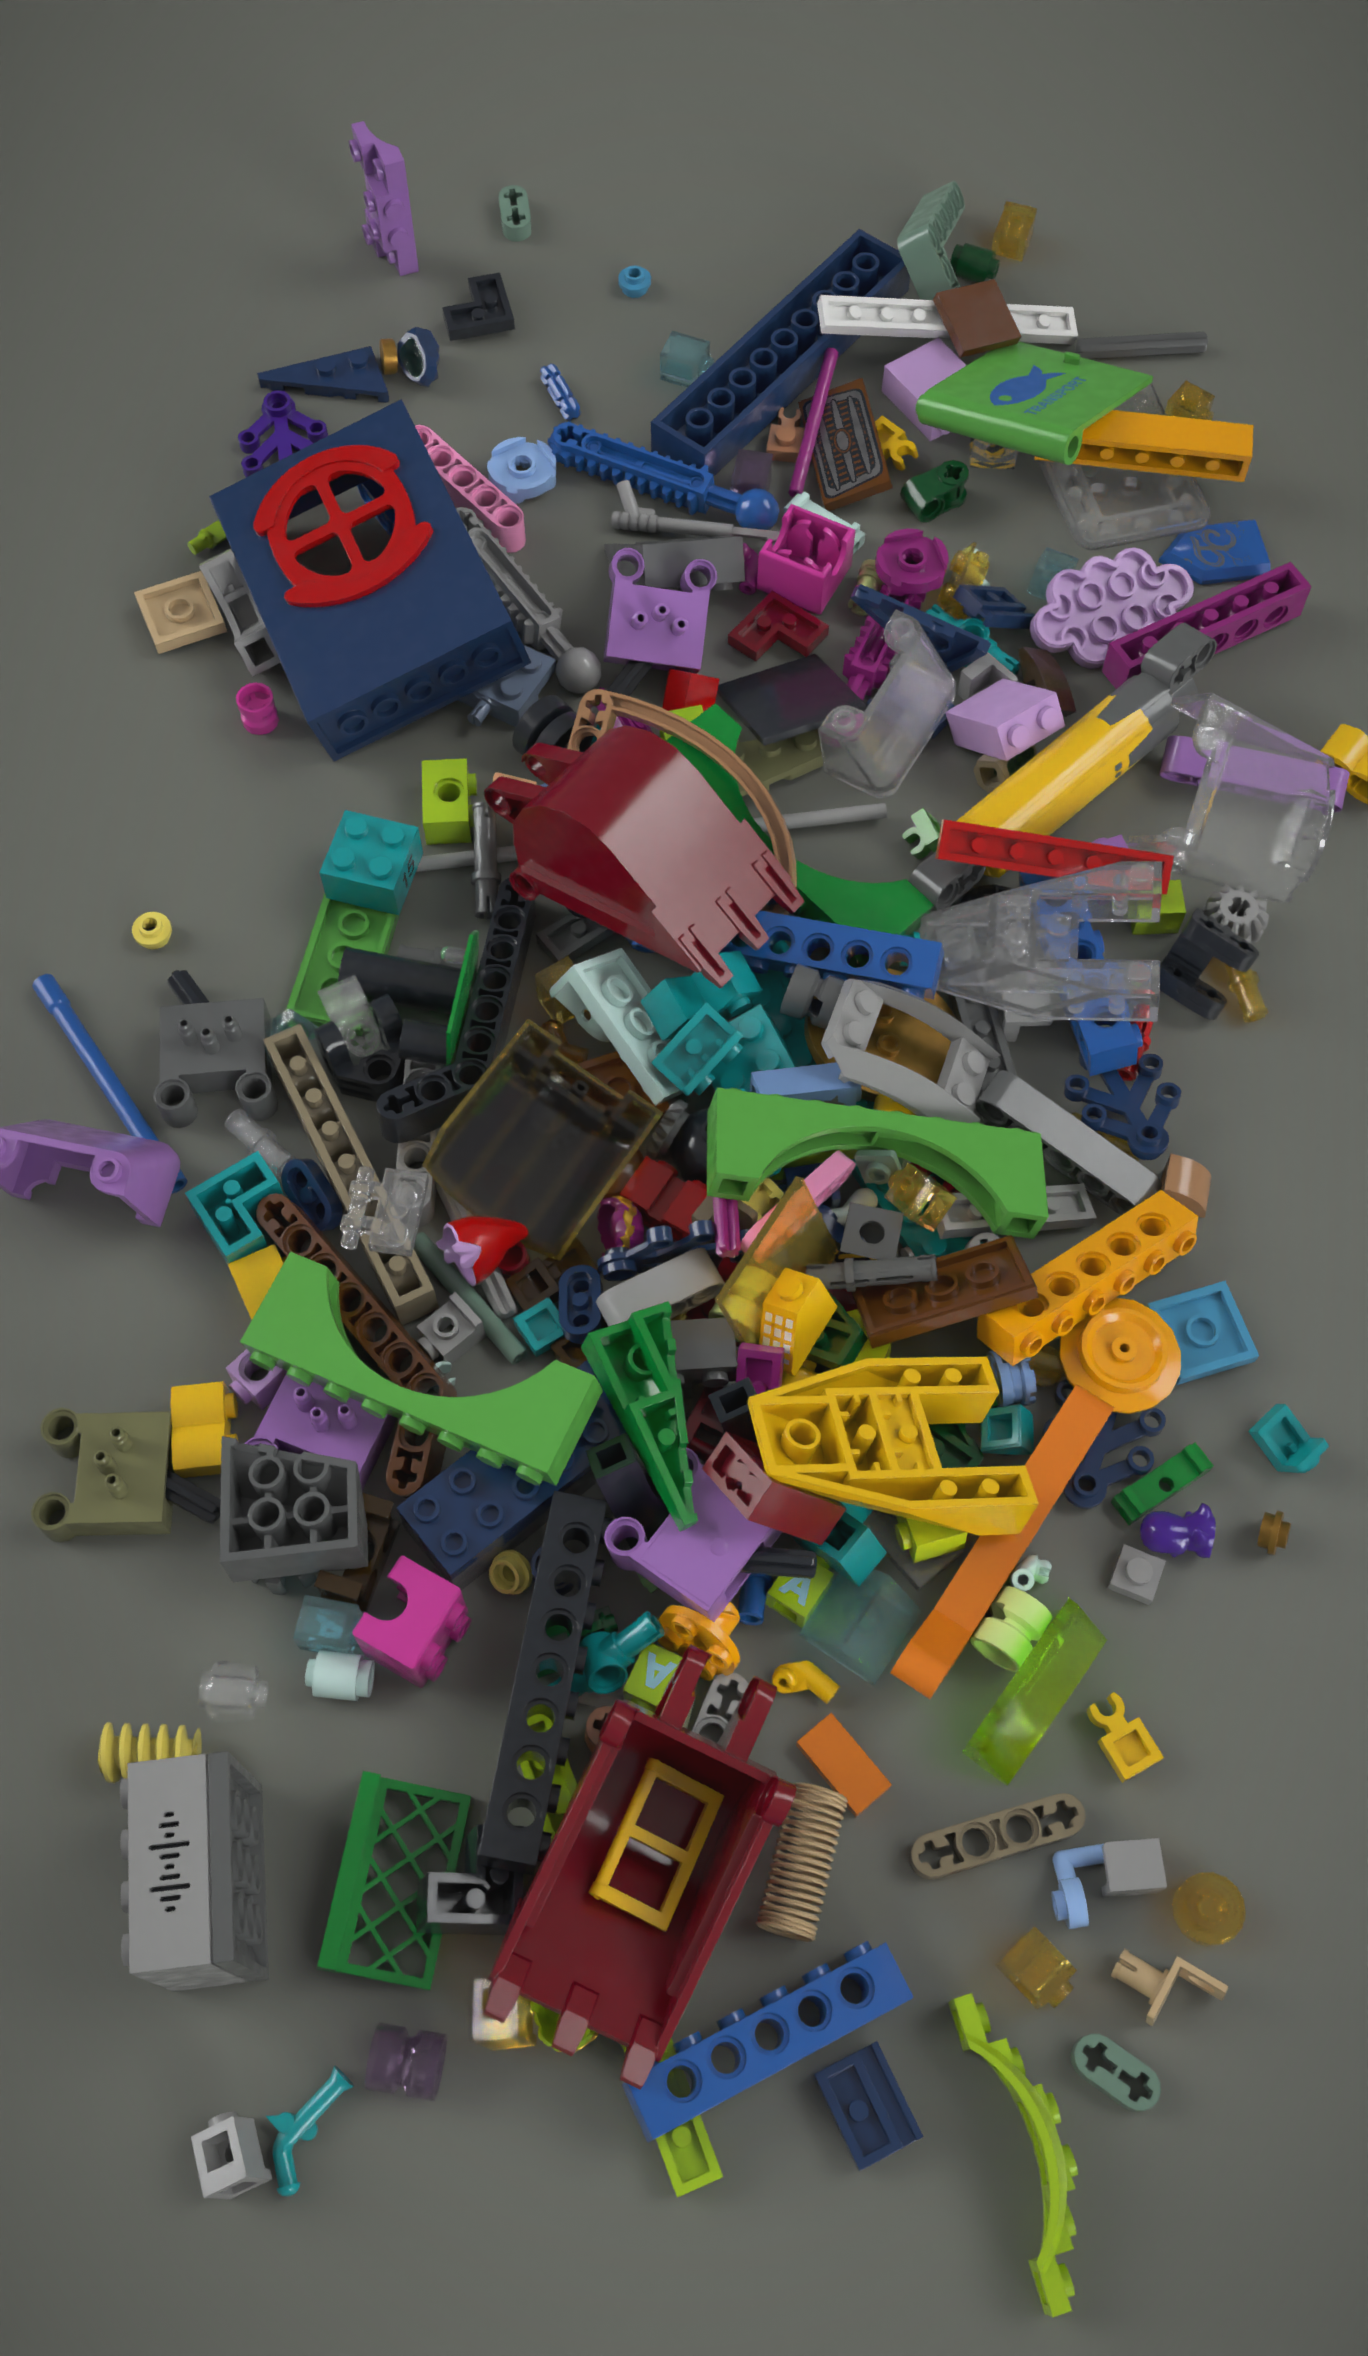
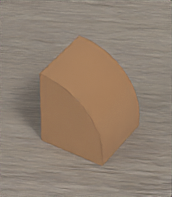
[1160,1154,1211,1218]

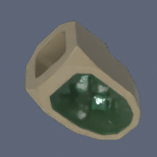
[973,745,1037,793]

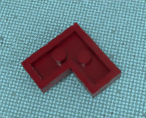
[728,590,829,662]

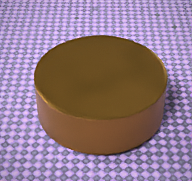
[379,338,398,375]

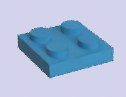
[1146,1281,1259,1385]

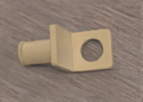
[1111,1949,1228,2026]

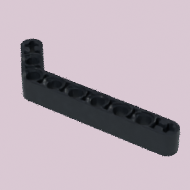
[376,878,536,1143]

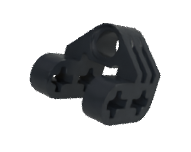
[1151,908,1259,1020]
[314,994,405,1102]

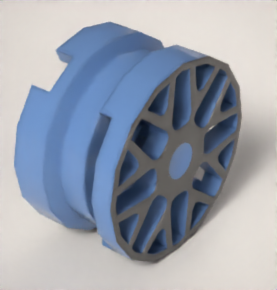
[986,1350,1037,1407]

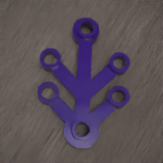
[238,391,328,477]

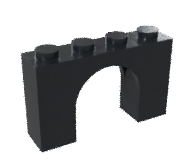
[585,1377,758,1549]

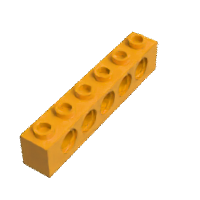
[977,1190,1198,1366]

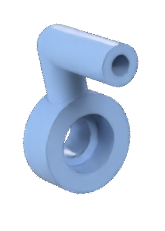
[1051,1844,1104,1929]

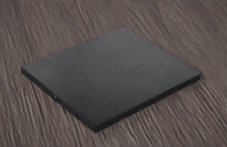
[717,654,868,746]

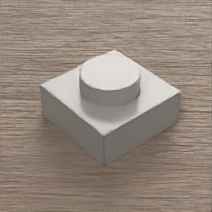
[1107,1544,1166,1605]

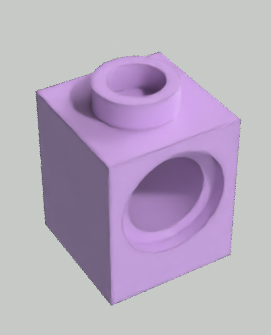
[226,1349,287,1410]

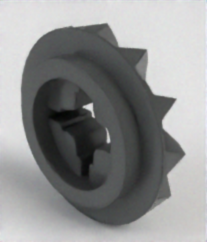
[646,1099,690,1160]

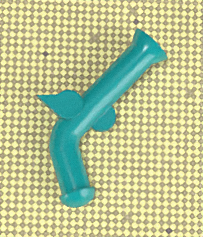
[266,2065,355,2197]

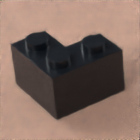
[416,1824,524,1935]

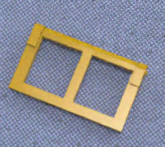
[588,1757,724,1931]

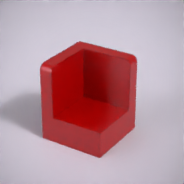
[662,669,720,711]

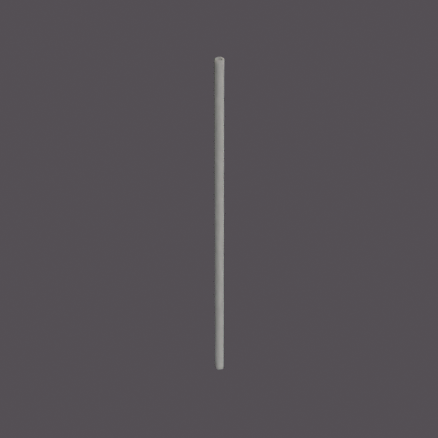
[416,803,887,872]

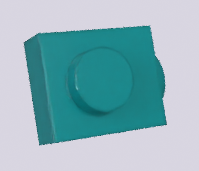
[1248,1404,1329,1473]

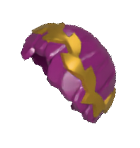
[596,1196,644,1257]

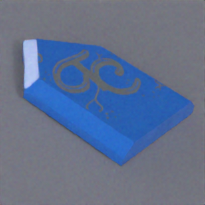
[1158,519,1271,585]

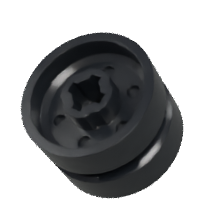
[512,695,594,756]

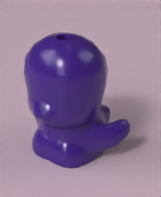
[1140,1503,1216,1558]

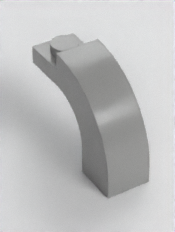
[199,549,281,677]

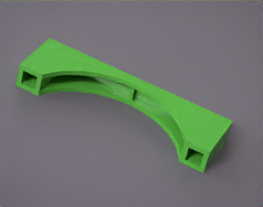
[707,1088,1049,1239]
[240,1252,603,1486]

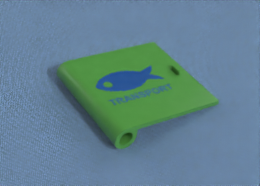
[916,342,1153,465]

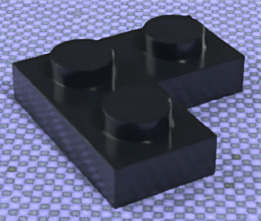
[442,272,515,341]

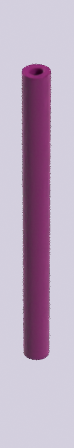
[788,348,838,498]

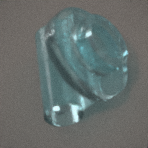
[271,1009,318,1040]

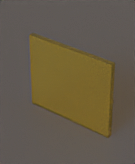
[715,1176,839,1344]

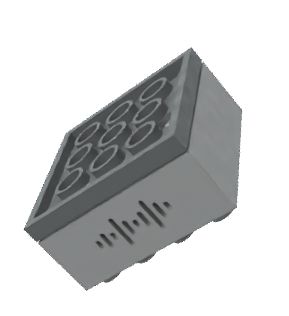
[120,1751,269,1991]

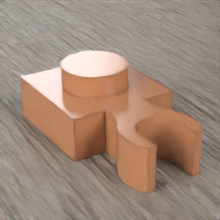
[766,407,805,463]

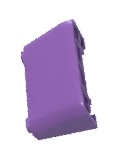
[0,1119,180,1227]

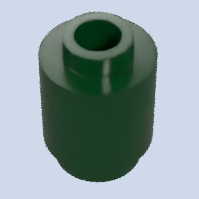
[950,243,1000,283]

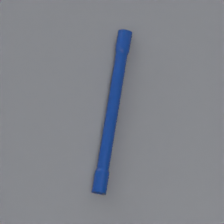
[32,974,188,1194]

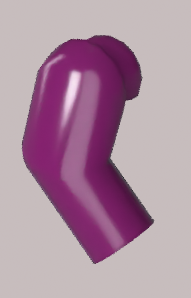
[739,543,758,595]

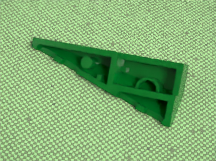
[581,1301,698,1532]

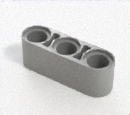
[596,1248,726,1327]

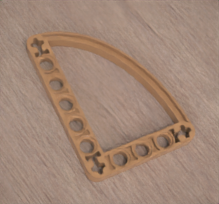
[567,689,797,915]

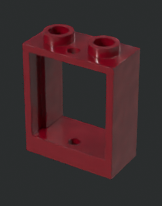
[702,1431,846,1545]

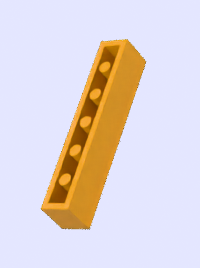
[1034,410,1254,482]

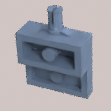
[458,645,556,727]

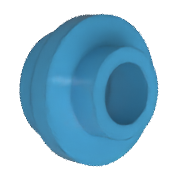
[618,265,651,298]

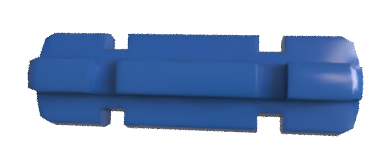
[540,363,581,421]

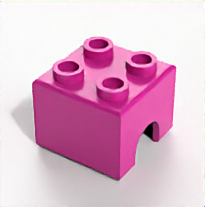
[757,504,855,615]
[352,1556,471,1688]

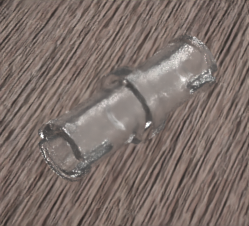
[224,1109,297,1177]

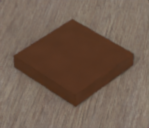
[933,279,1022,358]

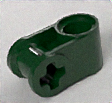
[900,460,969,523]

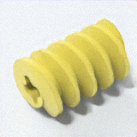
[98,1722,202,1783]

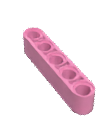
[415,425,526,553]

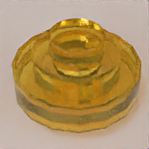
[1172,1872,1246,1946]

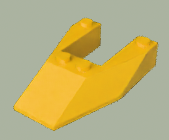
[747,1357,1039,1536]

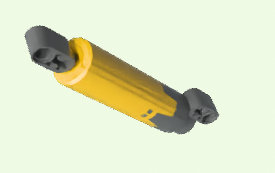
[909,623,1217,911]

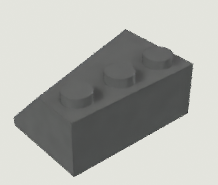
[604,536,745,592]
[220,1436,368,1582]

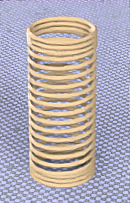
[756,1782,848,1942]

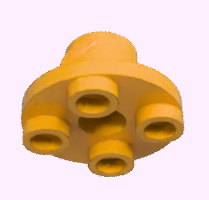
[657,1601,740,1681]

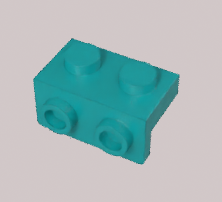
[651,1002,744,1096]

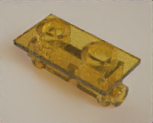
[937,542,990,620]

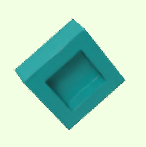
[513,1297,565,1357]

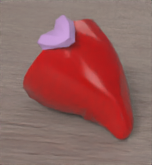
[436,1216,529,1286]

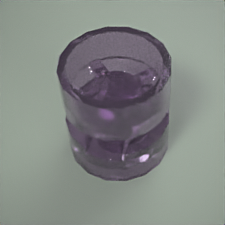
[365,2022,447,2101]

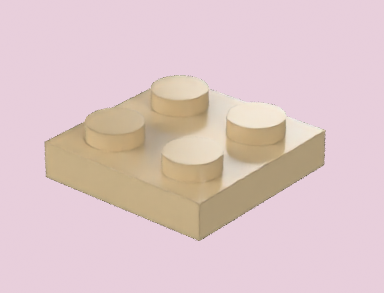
[134,571,227,654]

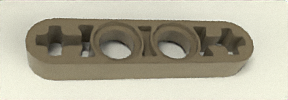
[909,1793,1086,1880]

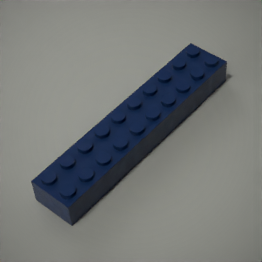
[651,229,910,476]

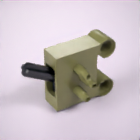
[31,1408,221,1543]

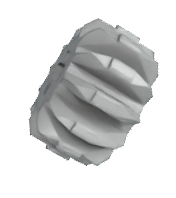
[1202,884,1269,943]

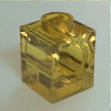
[995,1926,1077,2009]

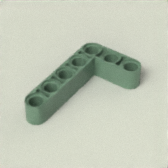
[897,181,965,300]

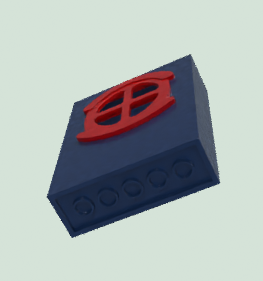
[209,399,531,762]

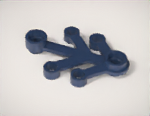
[1064,1051,1181,1160]
[597,1220,754,1281]
[1042,1379,1166,1509]

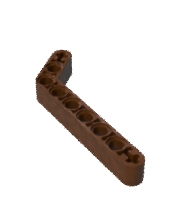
[256,1193,457,1499]

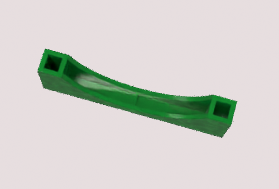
[665,703,934,968]

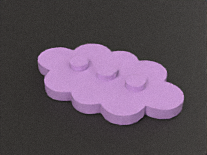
[1030,548,1194,669]

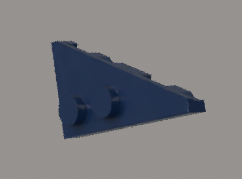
[257,346,390,403]
[850,584,991,678]

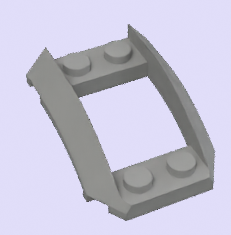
[821,979,1001,1123]

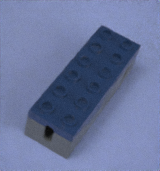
[396,1360,636,1590]

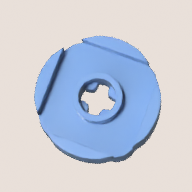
[487,437,557,504]

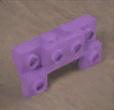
[349,121,419,276]

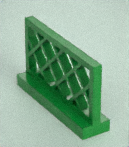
[316,1771,471,1991]

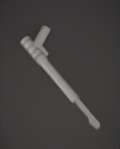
[611,480,780,543]

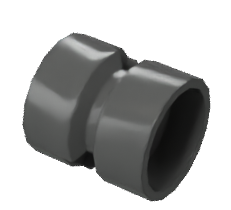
[780,963,845,1030]

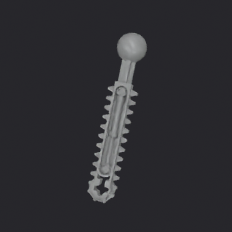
[456,507,602,694]

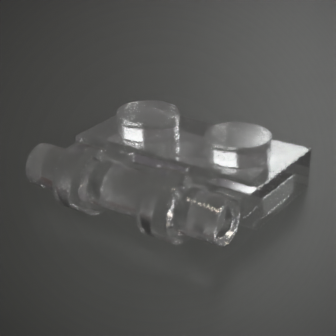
[340,1166,429,1257]

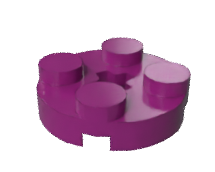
[875,528,949,596]

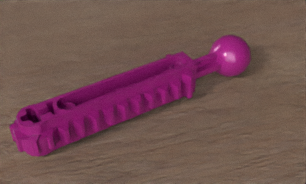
[819,558,927,744]

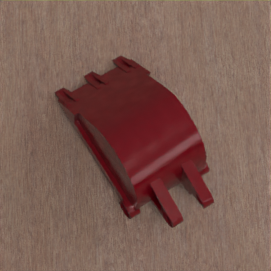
[484,725,805,988]
[483,1644,797,2089]

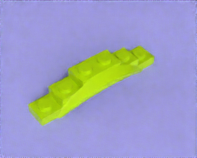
[948,1993,1078,2317]

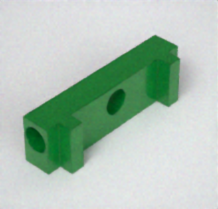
[1111,1442,1214,1526]

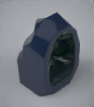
[397,327,440,387]

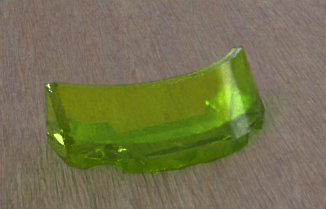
[962,1598,1107,1786]

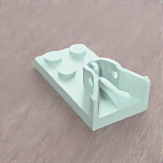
[549,948,682,1106]

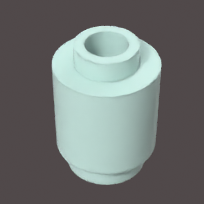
[305,1650,375,1701]

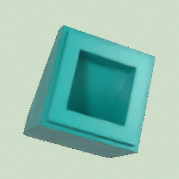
[981,1404,1034,1455]

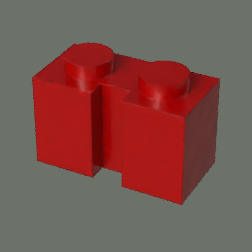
[619,1156,707,1242]

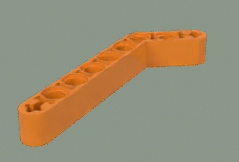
[890,1384,1115,1700]

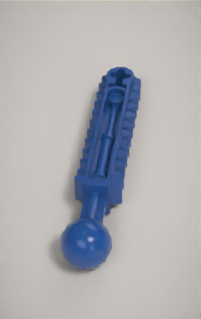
[548,422,780,530]

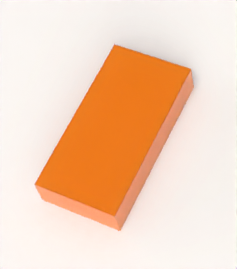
[796,1713,892,1817]

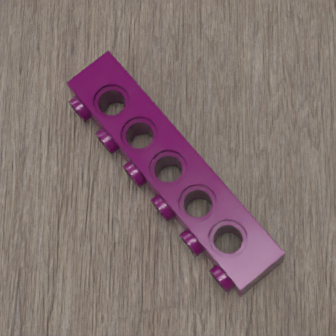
[1102,562,1312,689]

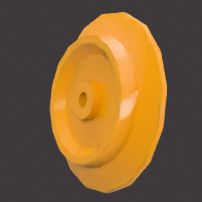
[1059,1298,1181,1414]

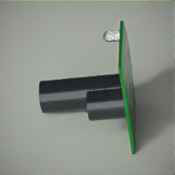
[338,930,479,1067]

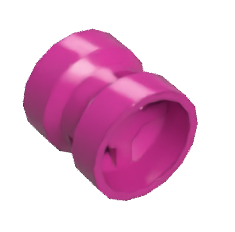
[236,682,279,735]

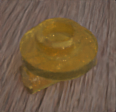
[1027,1345,1065,1387]

